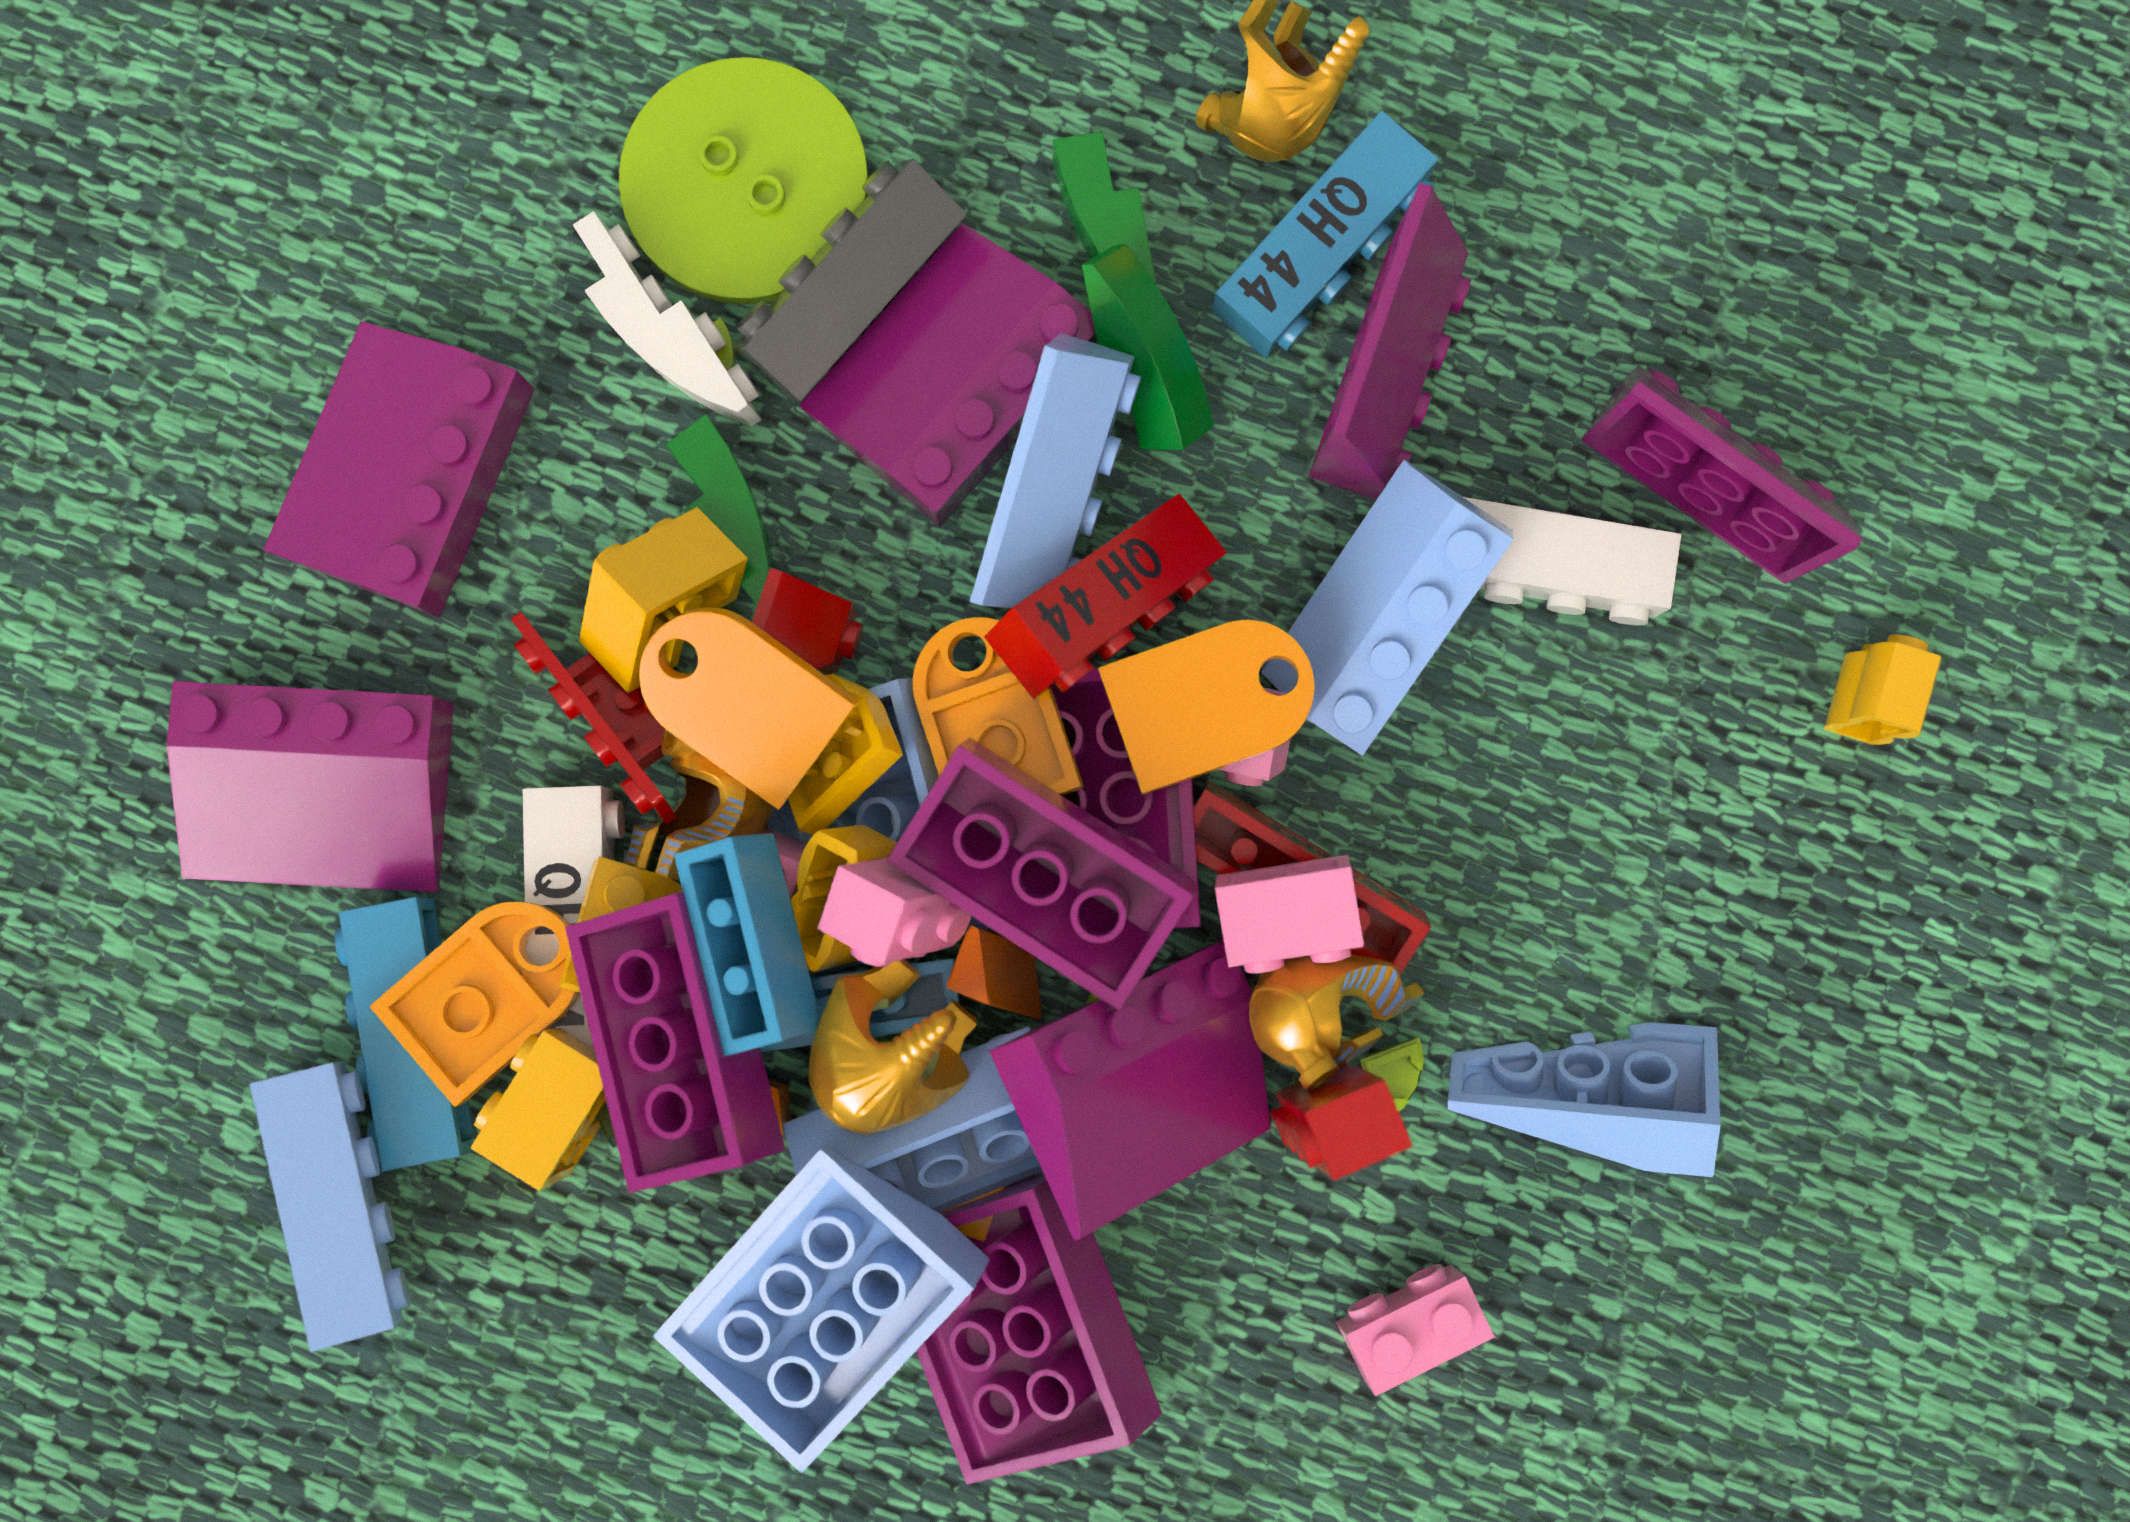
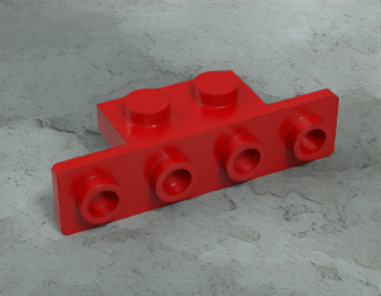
[510,611,677,825]

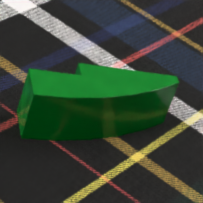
[1053,131,1157,285]
[1082,244,1214,450]
[665,414,775,605]

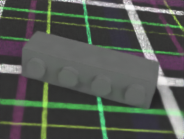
[732,159,967,401]

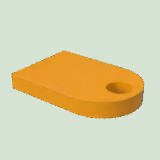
[639,607,859,810]
[913,617,1084,796]
[1098,620,1314,795]
[369,902,580,1107]

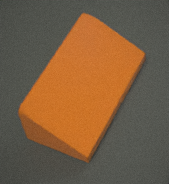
[947,925,1042,1020]

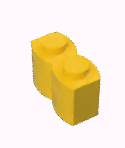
[1824,634,1942,745]
[790,824,898,972]

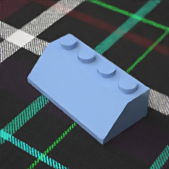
[970,333,1141,608]
[1261,459,1514,756]
[783,1026,1043,1213]
[250,1061,410,1352]

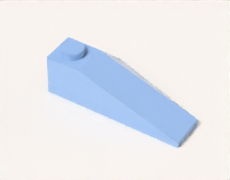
[1448,1022,1721,1177]

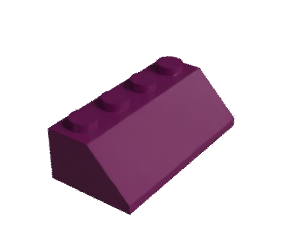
[886,737,1196,1011]
[565,892,785,1193]

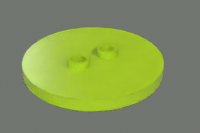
[619,57,869,304]

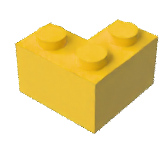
[579,507,748,693]
[471,1028,606,1191]

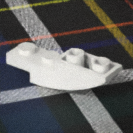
[573,211,762,427]

